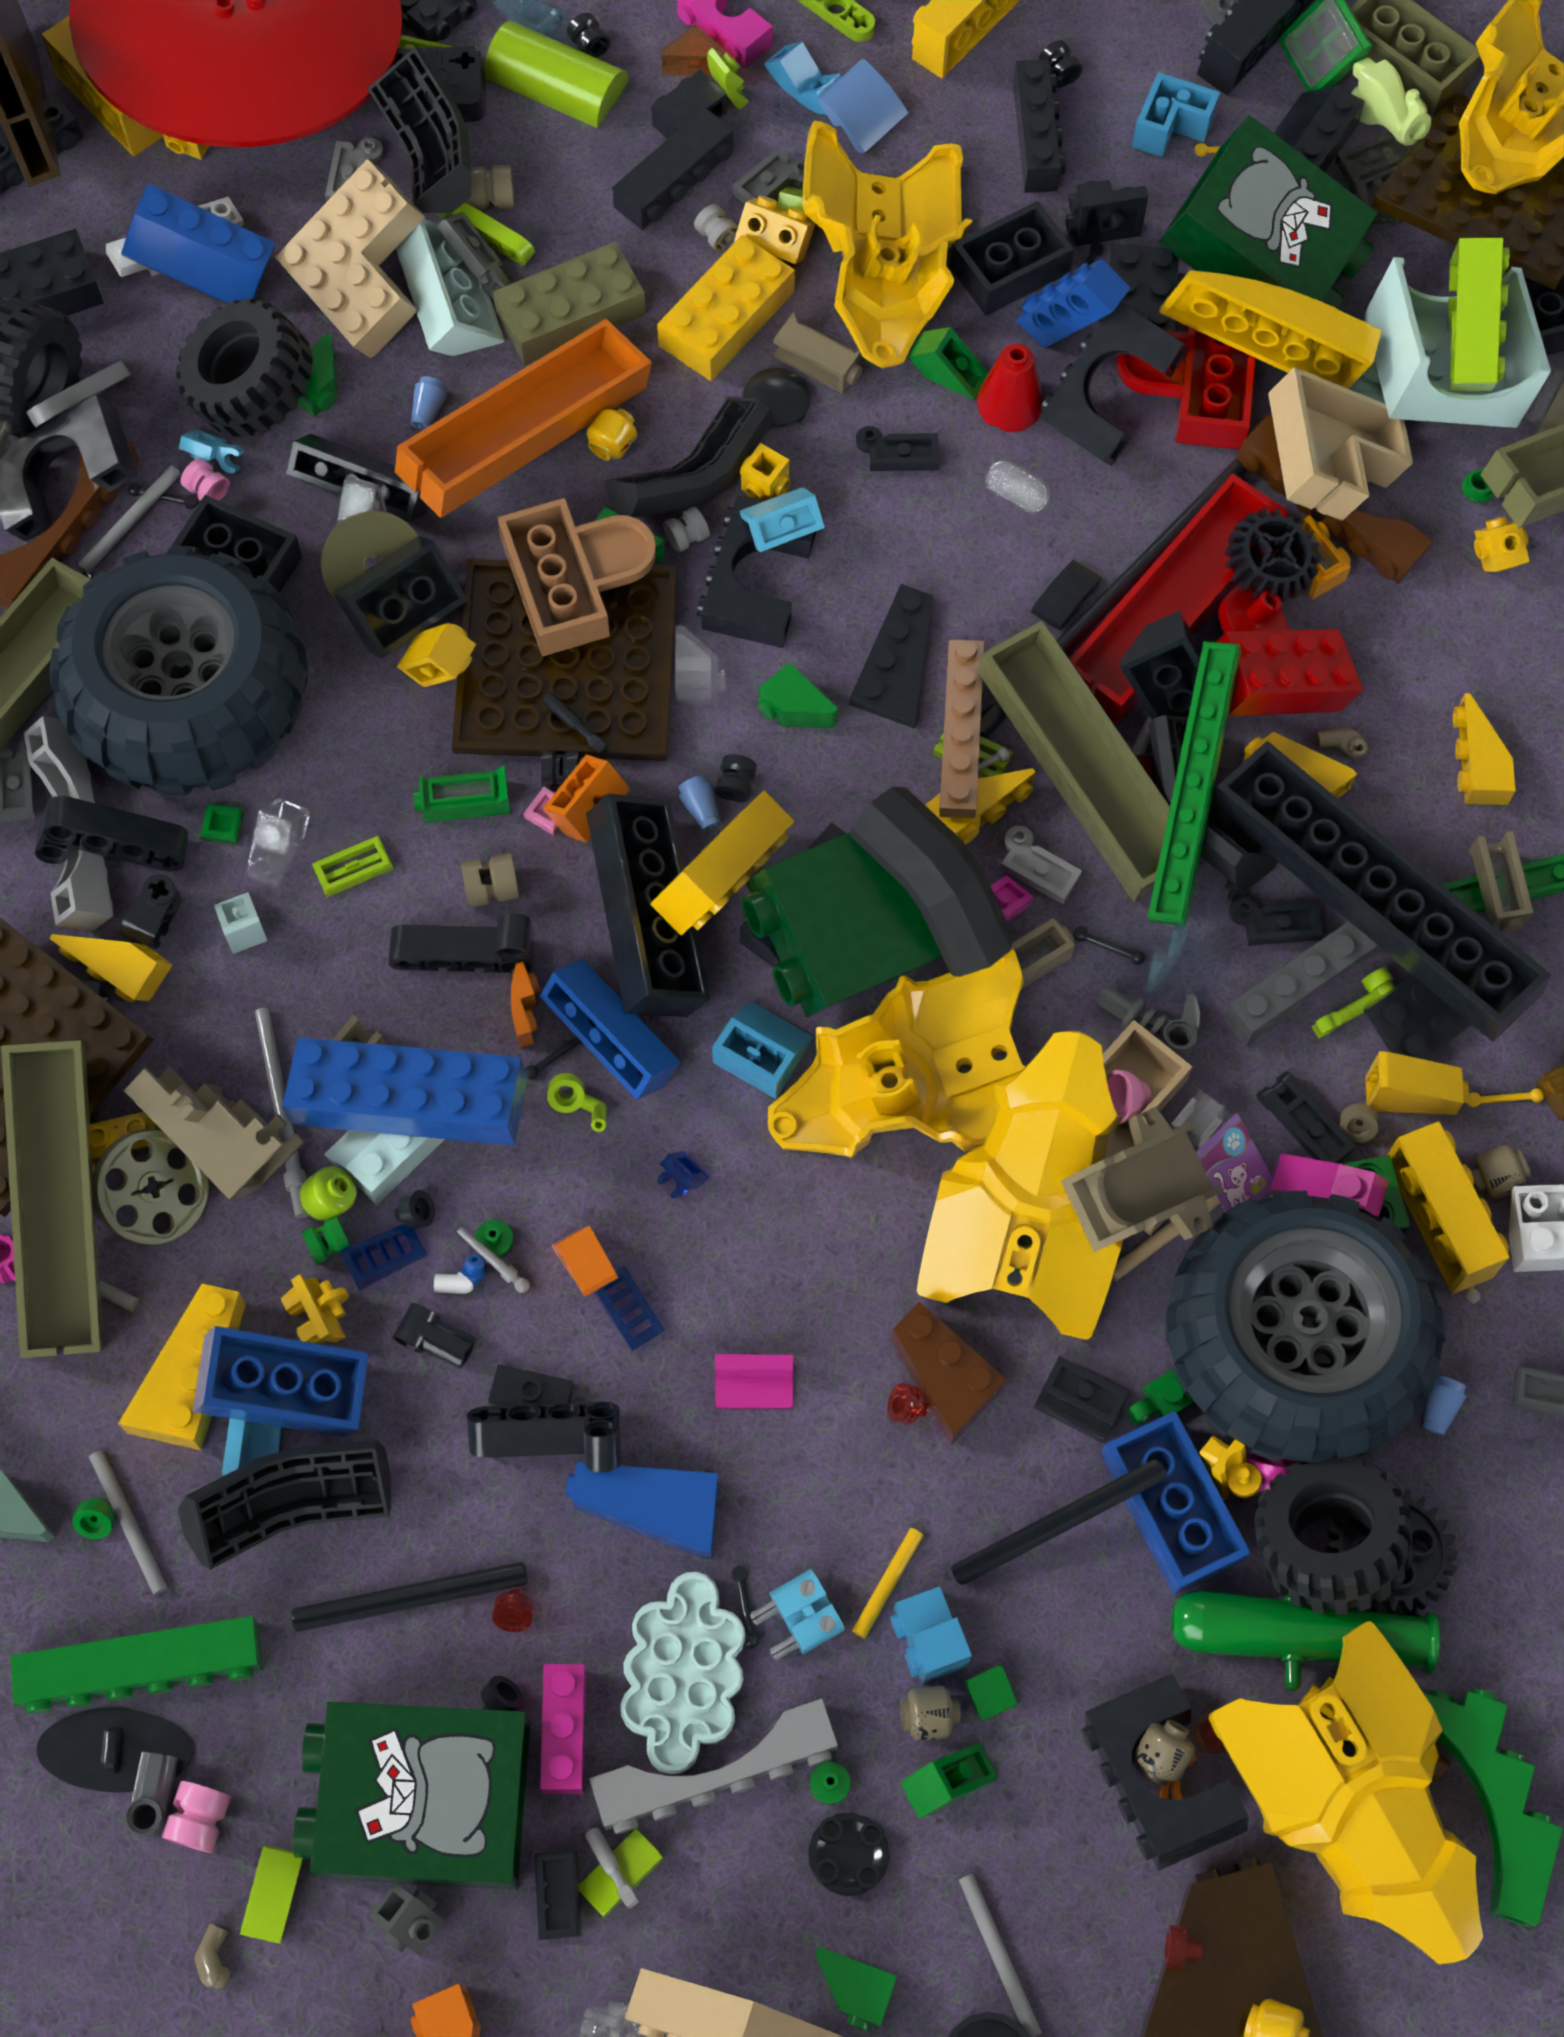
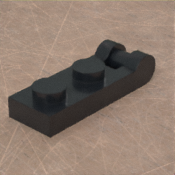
[1256,1071,1356,1163]

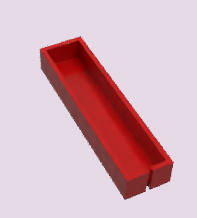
[1070,473,1289,725]

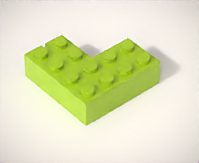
[1447,238,1509,391]

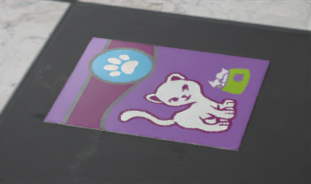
[1196,1113,1273,1212]

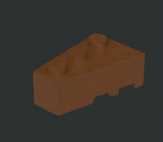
[891,1302,1006,1445]

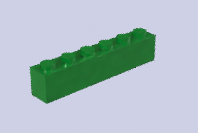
[10,1616,263,1714]

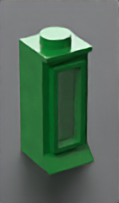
[413,765,511,823]

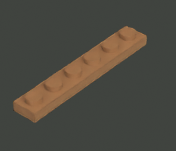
[939,640,984,818]

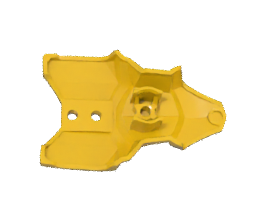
[1459,0,1564,194]
[802,121,972,368]
[768,949,1025,1158]
[917,1031,1123,1340]
[1209,1621,1483,1964]

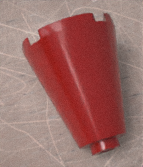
[977,344,1045,432]

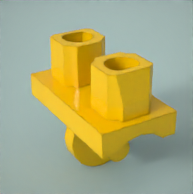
[281,1274,349,1344]
[1199,1436,1262,1501]

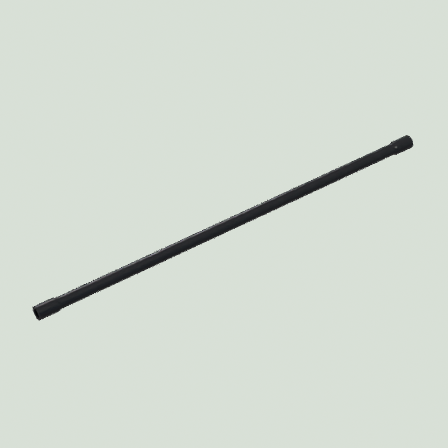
[980,458,1248,739]

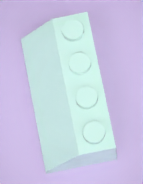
[396,219,505,356]
[324,1130,445,1205]

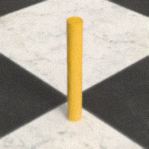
[852,1528,924,1639]

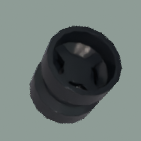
[567,13,610,58]
[1039,40,1083,88]
[541,751,580,786]
[715,754,757,803]

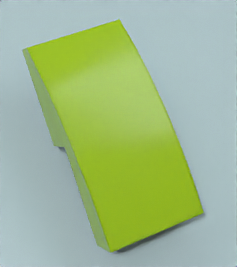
[707,48,749,110]
[240,1844,303,1944]

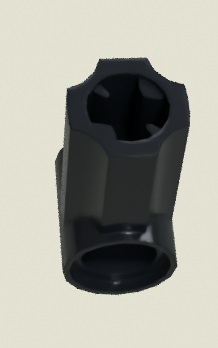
[392,1303,476,1369]

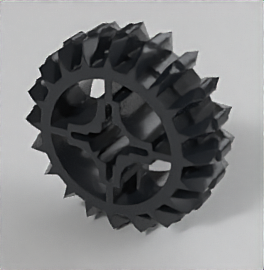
[1224,508,1321,602]

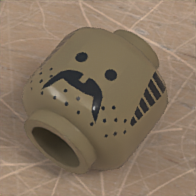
[1471,1144,1531,1199]
[900,1686,961,1741]
[1134,1720,1195,1785]

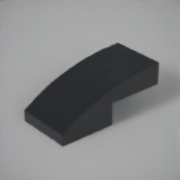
[1031,560,1102,631]

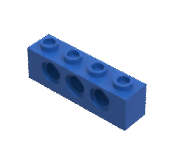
[1016,259,1130,348]

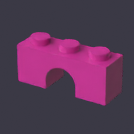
[677,0,773,68]
[540,1664,587,1795]

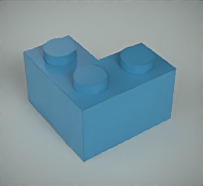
[1132,72,1220,157]
[890,1586,972,1685]

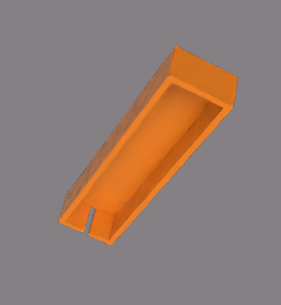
[395,319,652,518]

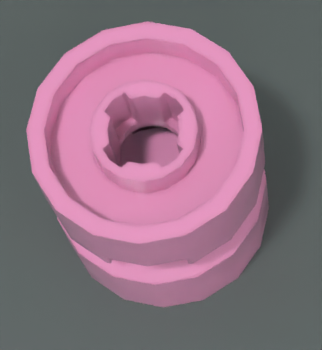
[161,1781,232,1854]

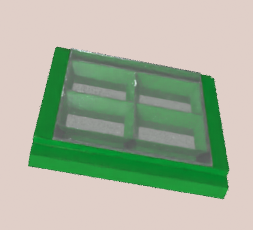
[1278,0,1373,92]

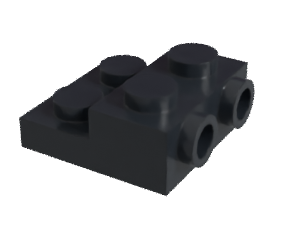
[400,0,478,42]
[1065,180,1149,246]

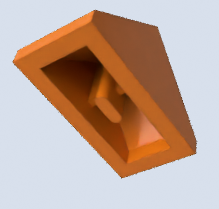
[551,1225,618,1297]

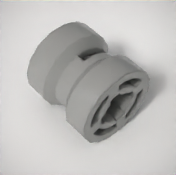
[694,204,738,252]
[662,506,710,553]

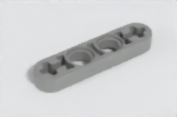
[26,360,131,428]

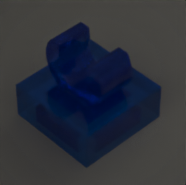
[657,1151,709,1198]

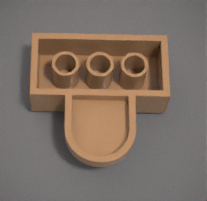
[497,498,656,657]

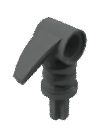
[1096,986,1200,1062]

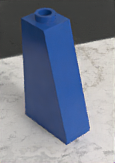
[566,1462,718,1559]

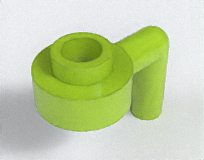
[547,1073,607,1132]

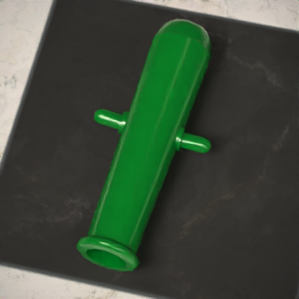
[1171,1590,1440,1691]

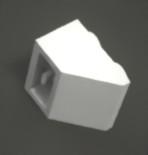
[1508,1184,1564,1272]

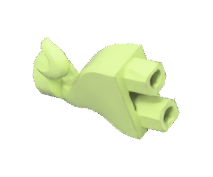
[1351,57,1431,146]

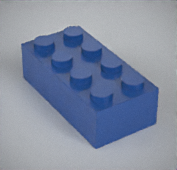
[193,1326,369,1438]
[1100,1411,1251,1596]

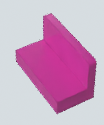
[715,1354,793,1409]

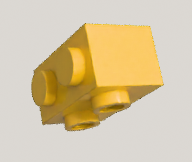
[734,195,816,264]
[397,623,476,687]

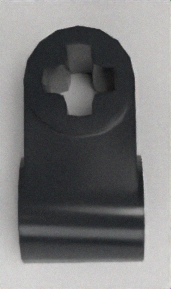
[120,874,181,949]

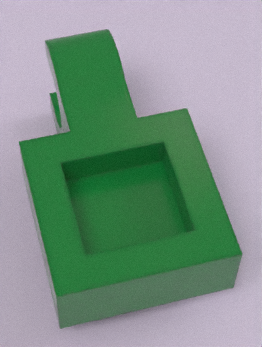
[1126,1370,1195,1427]

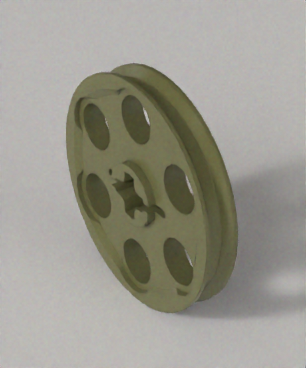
[93,1129,209,1245]

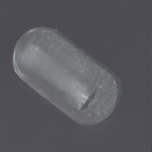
[985,460,1050,513]

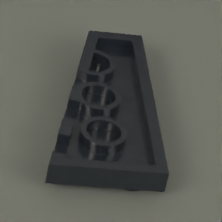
[849,584,933,729]

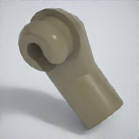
[1315,727,1368,758]
[194,1923,230,1989]

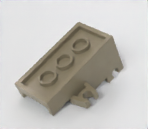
[123,1067,305,1200]
[1060,1107,1224,1252]

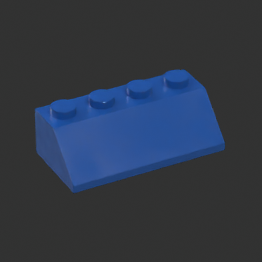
[121,183,275,304]

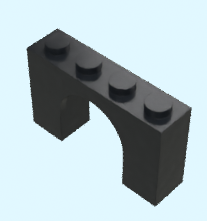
[1039,302,1190,466]
[0,394,138,541]
[696,495,817,648]
[1081,1673,1249,1871]

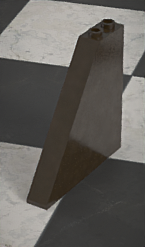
[0,0,61,187]
[1140,1858,1323,2037]

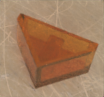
[661,25,727,76]

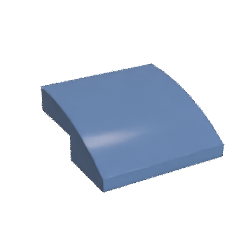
[817,59,908,153]

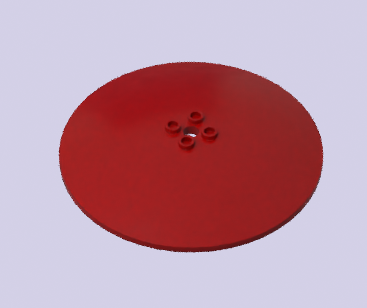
[69,0,402,148]

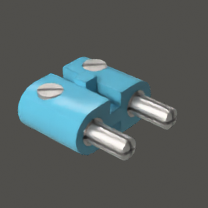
[750,1569,845,1660]

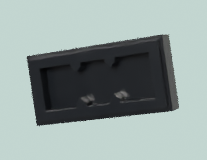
[488,1364,574,1406]
[534,1850,582,1940]

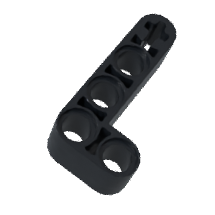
[34,796,189,872]
[388,913,534,973]
[466,1401,622,1473]

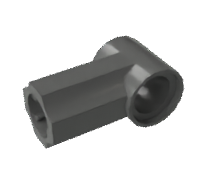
[125,1752,178,1837]

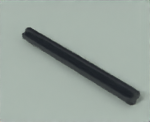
[951,1459,1167,1585]
[291,1562,528,1632]

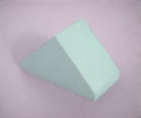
[214,892,268,954]

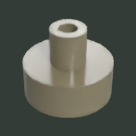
[1340,1103,1378,1143]

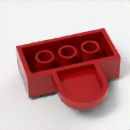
[1116,326,1255,450]
[1217,586,1364,717]

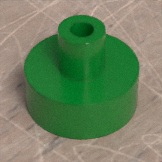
[475,1220,514,1259]
[72,1497,115,1539]
[810,1762,851,1805]

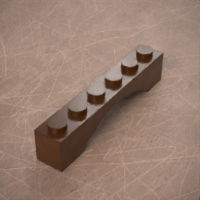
[1236,414,1433,584]
[0,439,139,610]

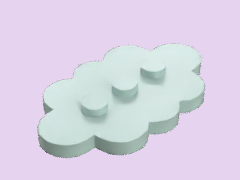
[621,1572,745,1776]

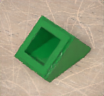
[964,1664,1018,1722]

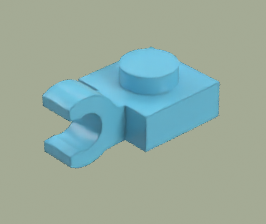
[179,429,244,474]

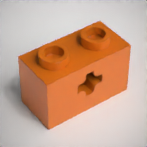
[542,755,631,843]

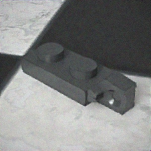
[437,212,512,300]

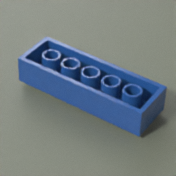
[282,1037,528,1146]

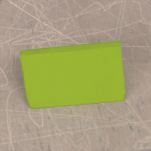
[579,1829,664,1918]

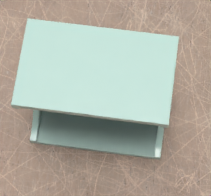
[1364,257,1551,428]

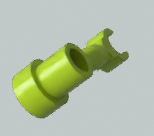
[1311,966,1395,1039]

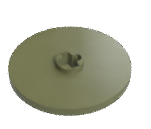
[321,511,418,602]

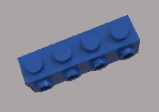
[539,959,680,1100]

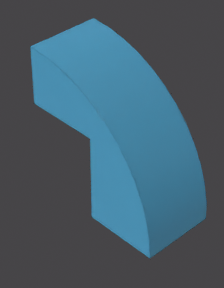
[764,42,841,115]

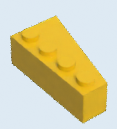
[118,1284,246,1451]

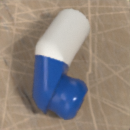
[434,1254,487,1294]

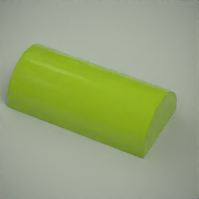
[484,20,629,129]

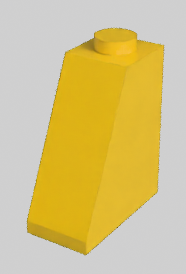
[1242,732,1357,798]
[1365,1051,1469,1115]

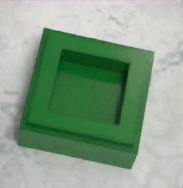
[200,804,244,845]

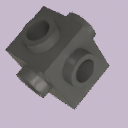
[369,1882,445,1956]

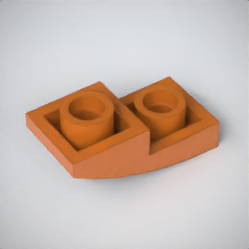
[511,962,541,1048]

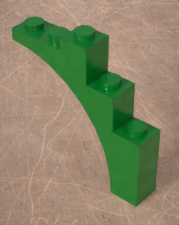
[1423,1689,1563,1928]

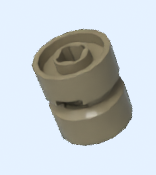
[466,164,515,210]
[461,853,520,908]

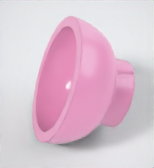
[1106,1070,1151,1124]

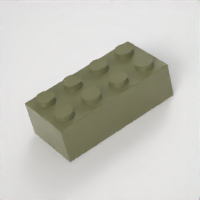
[1334,0,1481,116]
[493,241,646,365]

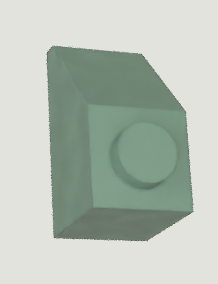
[0,1470,54,1542]

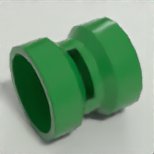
[301,1216,351,1266]

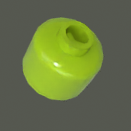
[300,1166,357,1221]

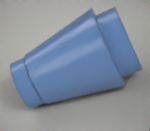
[410,376,448,430]
[678,775,722,832]
[1422,1375,1467,1436]

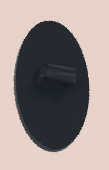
[37,1709,193,1792]

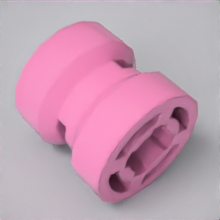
[181,458,230,501]

